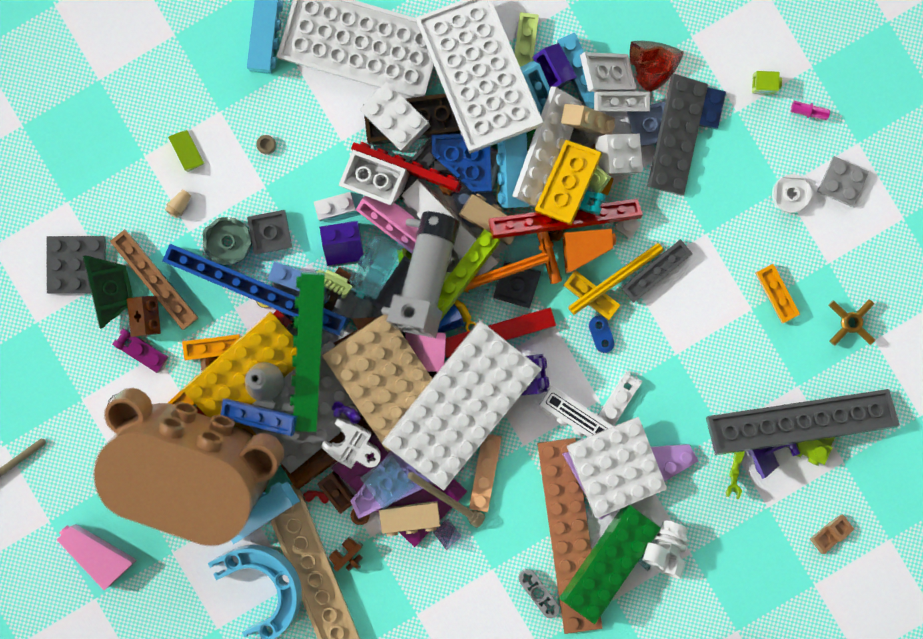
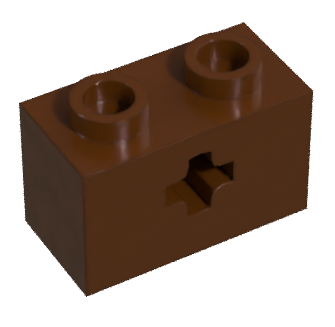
[127,296,161,337]

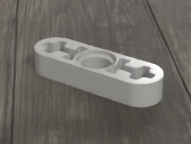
[518,568,559,618]

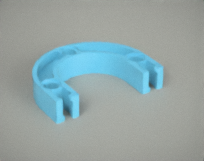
[208,545,302,639]

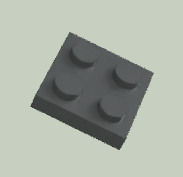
[247,210,293,255]

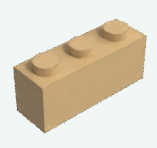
[561,104,615,136]
[459,194,515,245]
[379,501,440,536]

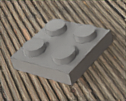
[817,156,869,207]

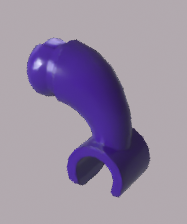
[331,401,361,424]

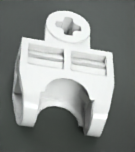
[321,418,380,469]

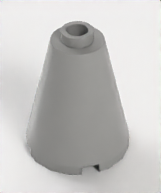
[245,362,284,402]

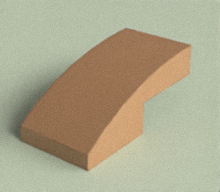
[810,514,854,554]

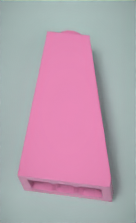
[56,524,137,590]

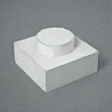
[614,219,641,239]

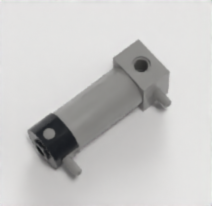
[381,211,460,338]

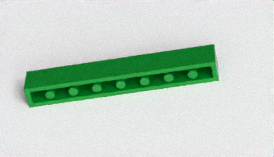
[289,272,325,432]

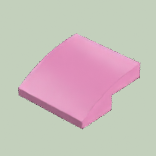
[405,332,446,372]

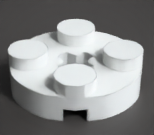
[772,174,812,213]

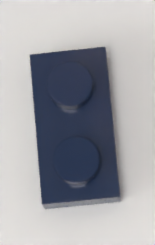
[699,87,726,130]

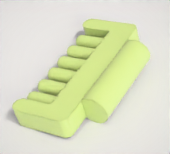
[316,270,352,298]

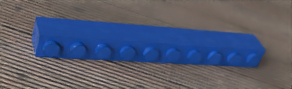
[162,244,350,337]

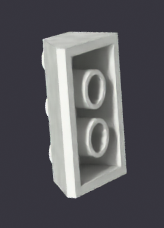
[339,150,410,206]

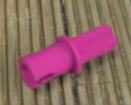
[790,100,830,120]

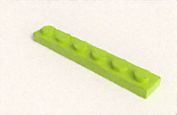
[437,229,501,321]

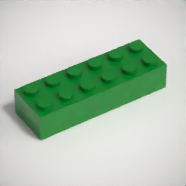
[558,505,661,624]

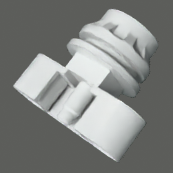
[643,521,688,579]

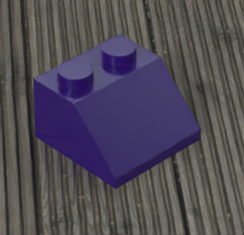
[319,221,365,266]

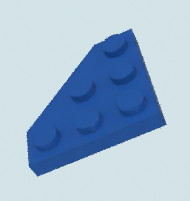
[432,134,492,192]

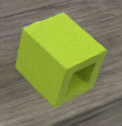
[752,71,782,94]

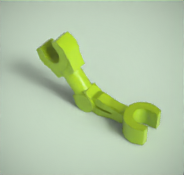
[726,451,745,499]

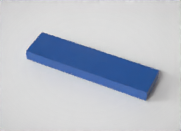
[221,398,297,436]

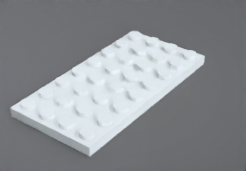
[277,0,434,98]
[416,0,543,153]
[382,320,541,491]

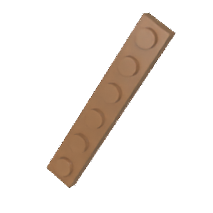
[110,229,199,330]

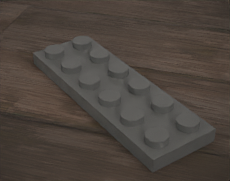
[647,74,708,196]

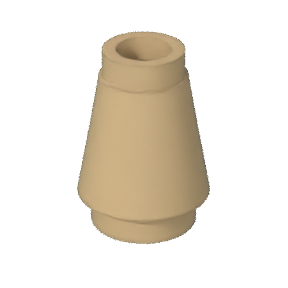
[165,189,191,219]

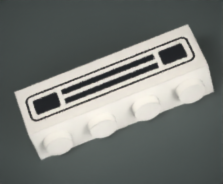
[539,386,613,438]

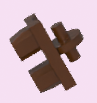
[329,536,363,572]

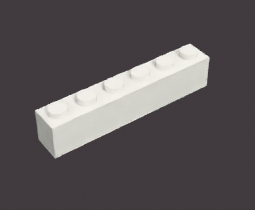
[402,179,501,276]

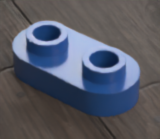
[589,316,614,353]

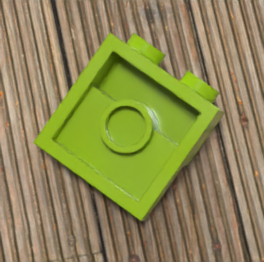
[787,437,835,466]

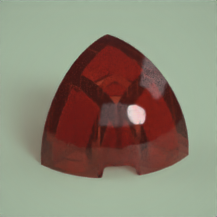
[630,41,684,92]

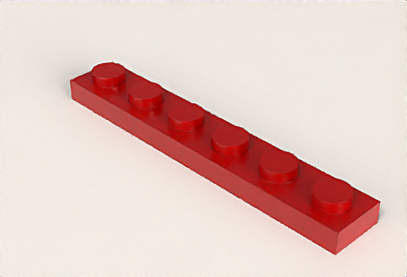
[351,142,462,193]

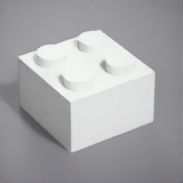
[595,134,643,176]

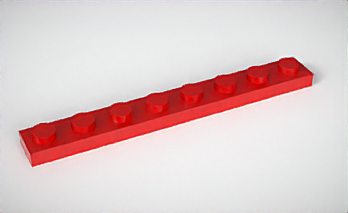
[488,198,643,239]

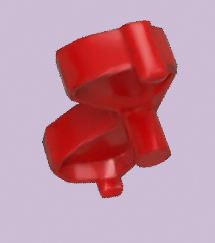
[303,490,329,504]

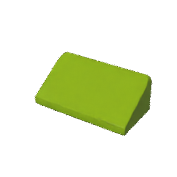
[168,130,204,172]

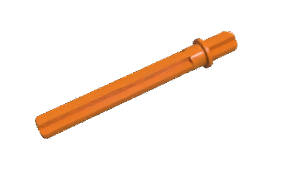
[463,252,549,293]

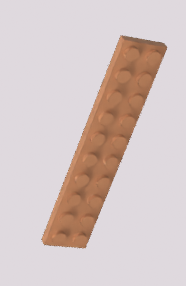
[537,438,603,634]

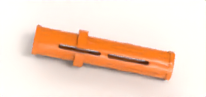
[537,232,562,284]

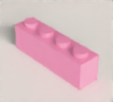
[356,196,418,254]

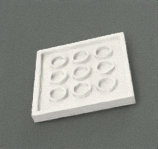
[567,417,667,519]

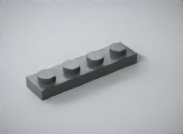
[621,239,693,303]

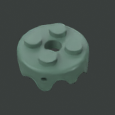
[202,217,252,265]

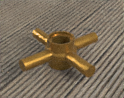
[828,299,875,346]

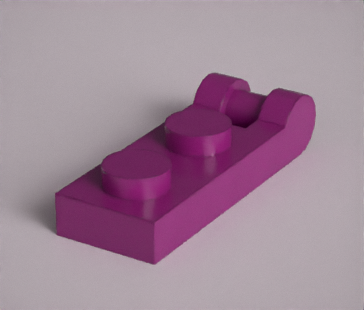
[112,328,168,373]

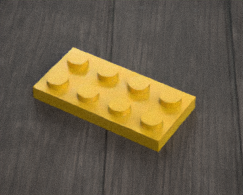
[535,140,602,225]

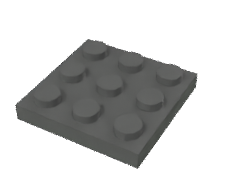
[46,236,106,294]

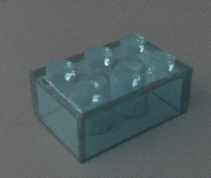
[349,236,403,299]

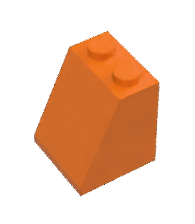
[562,229,616,274]

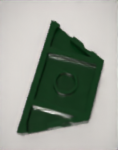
[83,255,133,329]

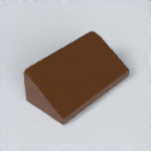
[317,471,354,514]

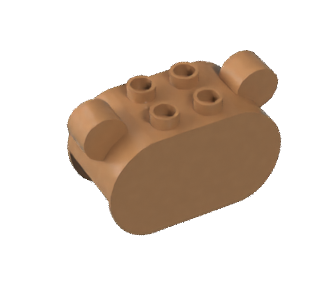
[94,388,284,546]

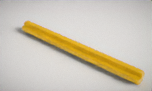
[568,243,664,315]

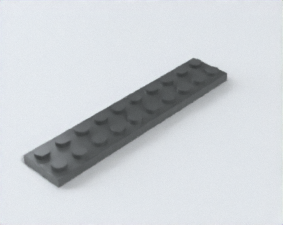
[706,389,900,456]

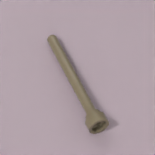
[0,438,46,477]
[407,472,485,528]

